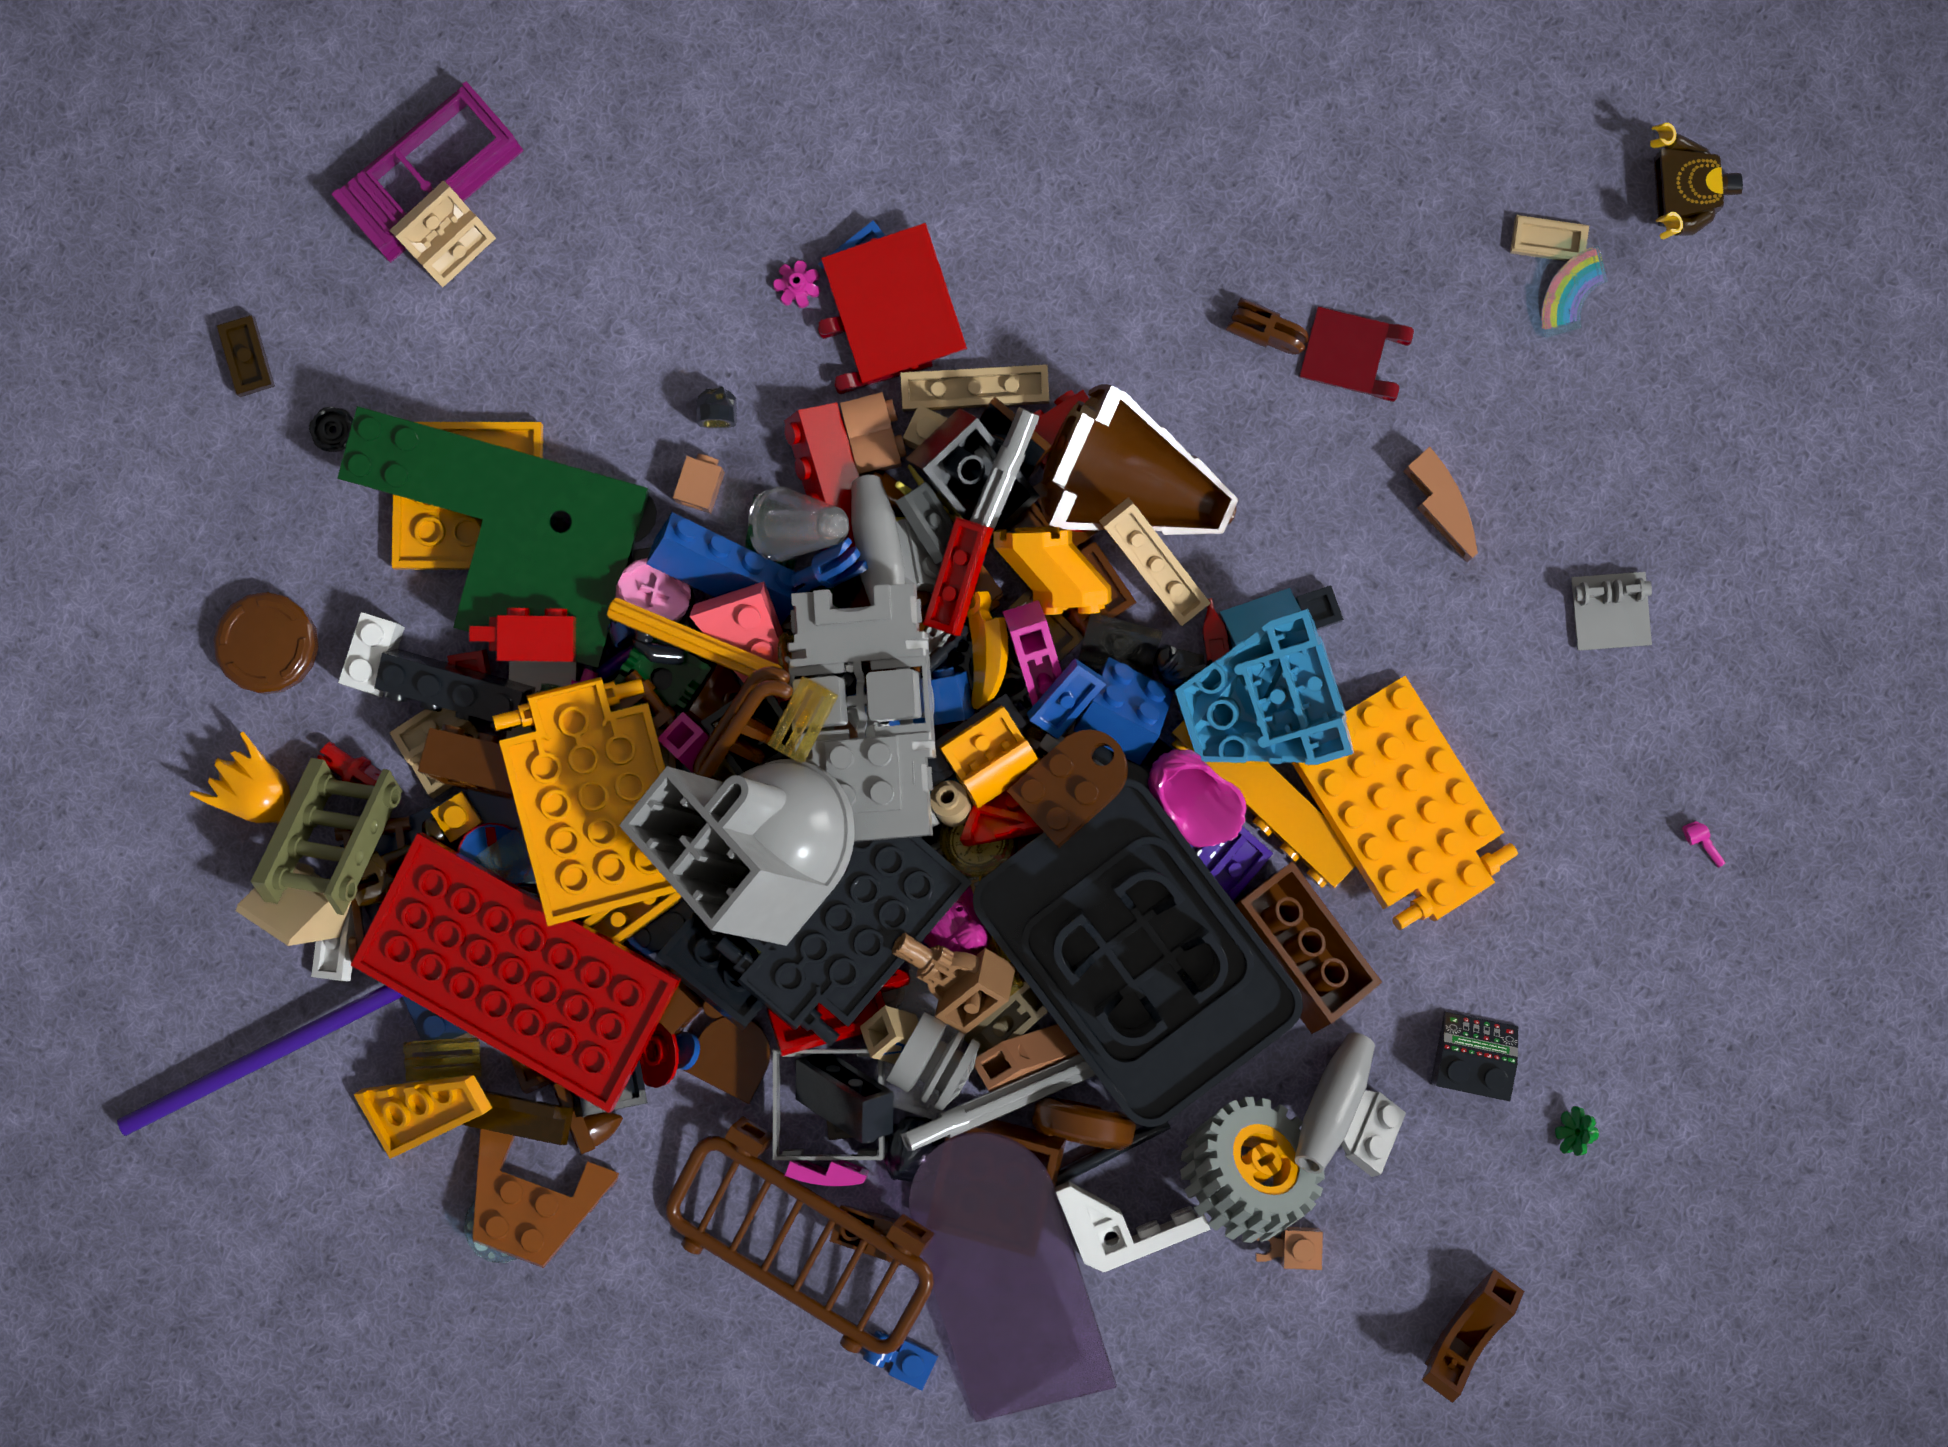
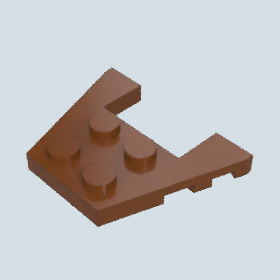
[472,1129,619,1268]

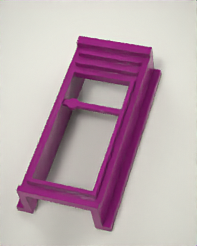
[331,81,524,263]

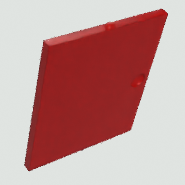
[821,223,967,384]

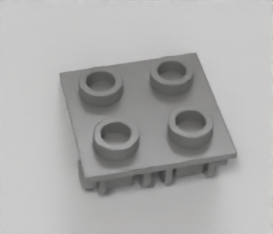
[1571,572,1652,651]

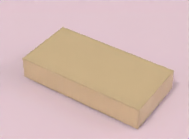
[1510,215,1589,262]

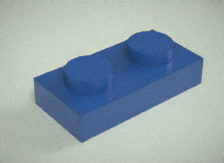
[1027,659,1106,739]

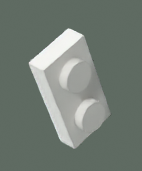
[311,906,356,981]

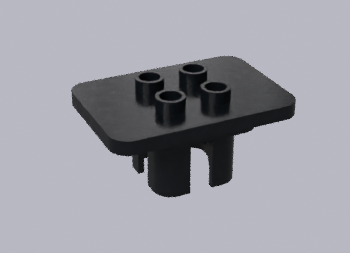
[973,779,1303,1127]

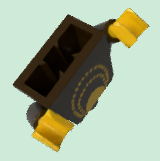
[1650,123,1743,240]

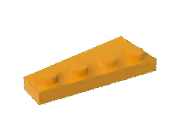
[353,1075,492,1159]

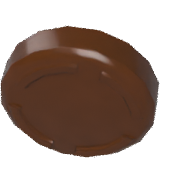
[213,592,319,695]
[1032,1097,1136,1151]

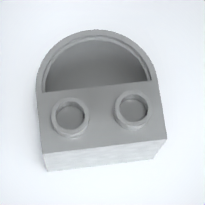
[619,759,855,946]

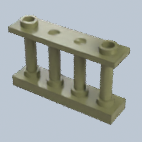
[251,758,402,915]

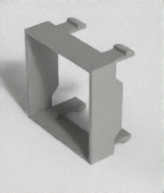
[773,1048,885,1160]

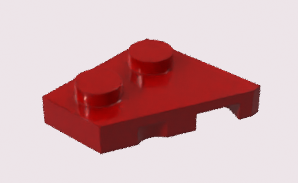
[960,789,1043,847]

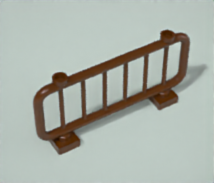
[665,1116,935,1354]

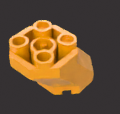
[993,526,1111,615]

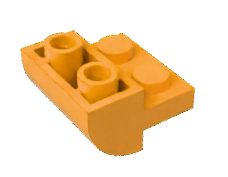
[939,705,1039,809]

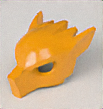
[189,731,291,824]

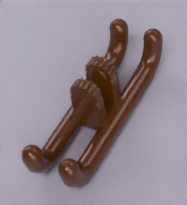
[693,666,793,781]

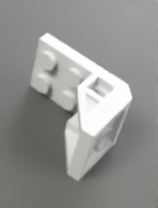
[1055,1181,1211,1272]

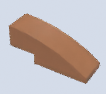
[1403,447,1478,562]

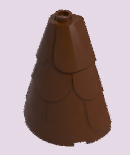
[1041,384,1238,535]

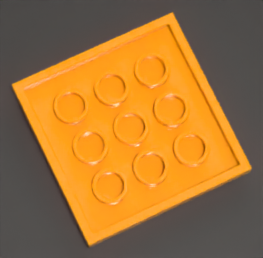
[392,422,543,570]

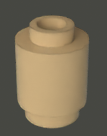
[930,781,973,827]

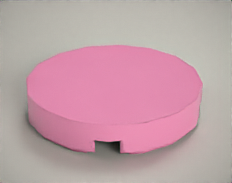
[616,558,691,623]

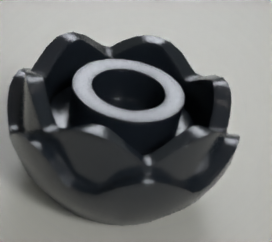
[309,407,353,452]

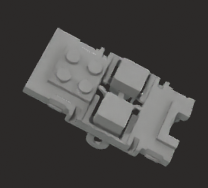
[787,583,936,842]

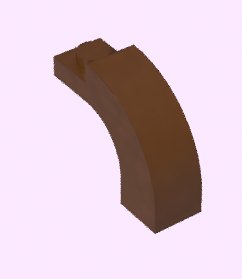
[1422,1269,1525,1403]

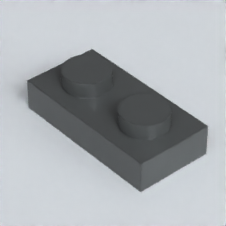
[896,481,954,564]

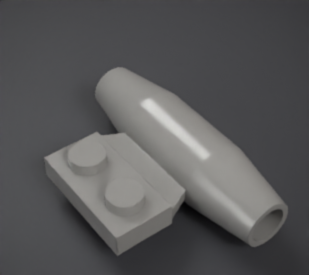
[851,475,942,606]
[1294,1033,1406,1177]

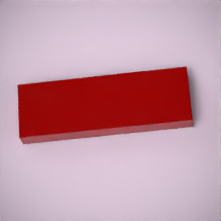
[923,517,994,636]

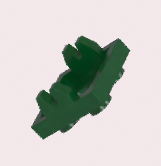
[614,637,713,719]

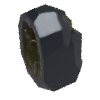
[696,386,737,428]

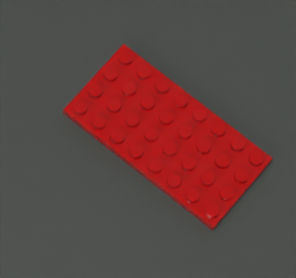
[351,832,682,1113]

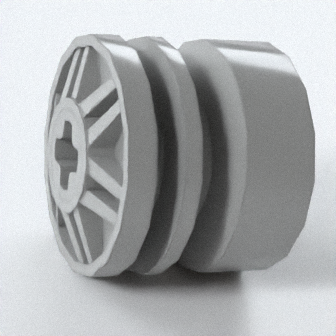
[886,1012,981,1112]

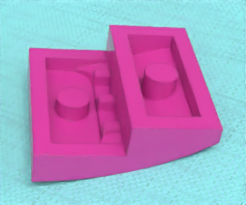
[784,1160,869,1186]

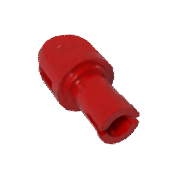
[317,742,382,786]

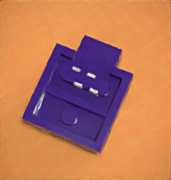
[1172,821,1273,901]

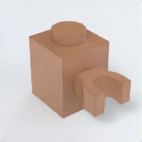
[1255,1227,1323,1270]

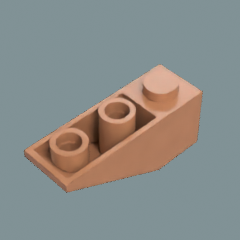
[974,1024,1080,1092]

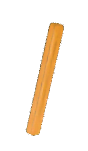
[607,598,783,677]

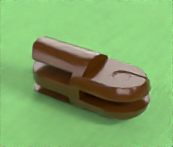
[1226,297,1309,355]

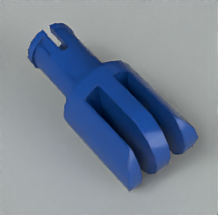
[791,538,868,593]

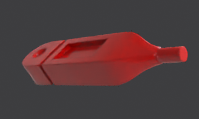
[1202,598,1229,663]

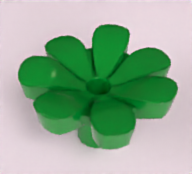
[1555,1106,1599,1156]

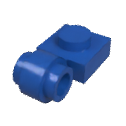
[863,1330,938,1391]

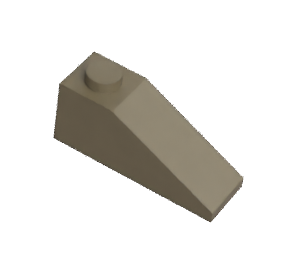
[963,981,1048,1055]

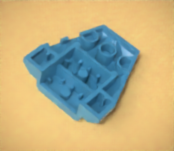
[1175,609,1354,765]

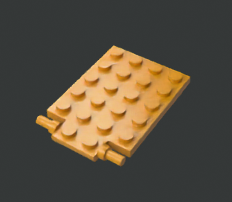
[1291,675,1518,930]
[492,677,677,927]

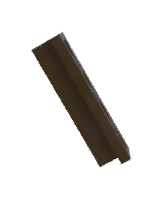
[420,1080,574,1145]

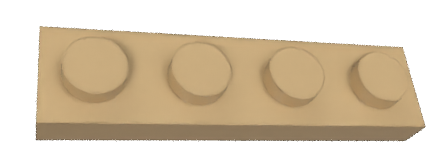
[901,365,1049,412]
[1099,497,1210,626]

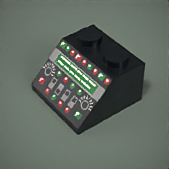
[1430,1011,1519,1102]

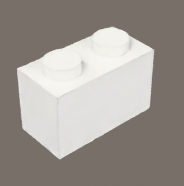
[338,612,405,697]

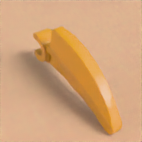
[967,591,1008,709]

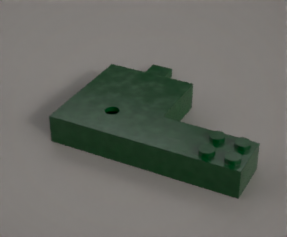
[337,406,650,668]

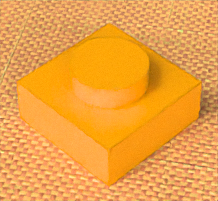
[431,791,484,843]

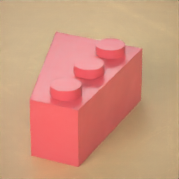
[690,581,801,703]

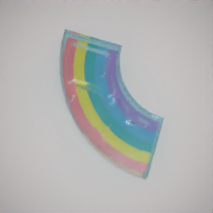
[1541,246,1608,338]

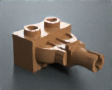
[892,933,1015,1034]

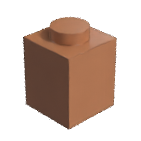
[673,454,725,514]

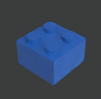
[1074,657,1174,765]

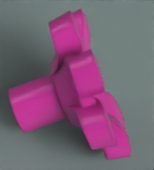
[773,260,821,308]

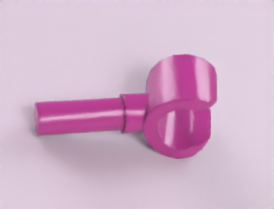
[1682,821,1725,868]

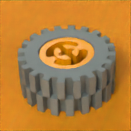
[1180,1097,1325,1243]

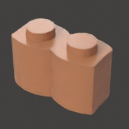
[840,392,907,477]

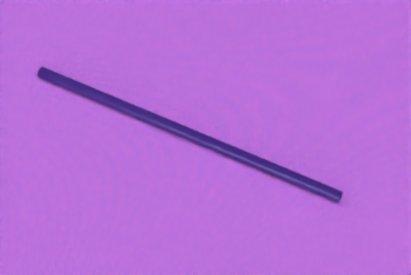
[117,985,403,1136]

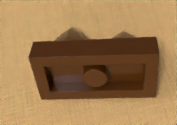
[552,1083,623,1155]

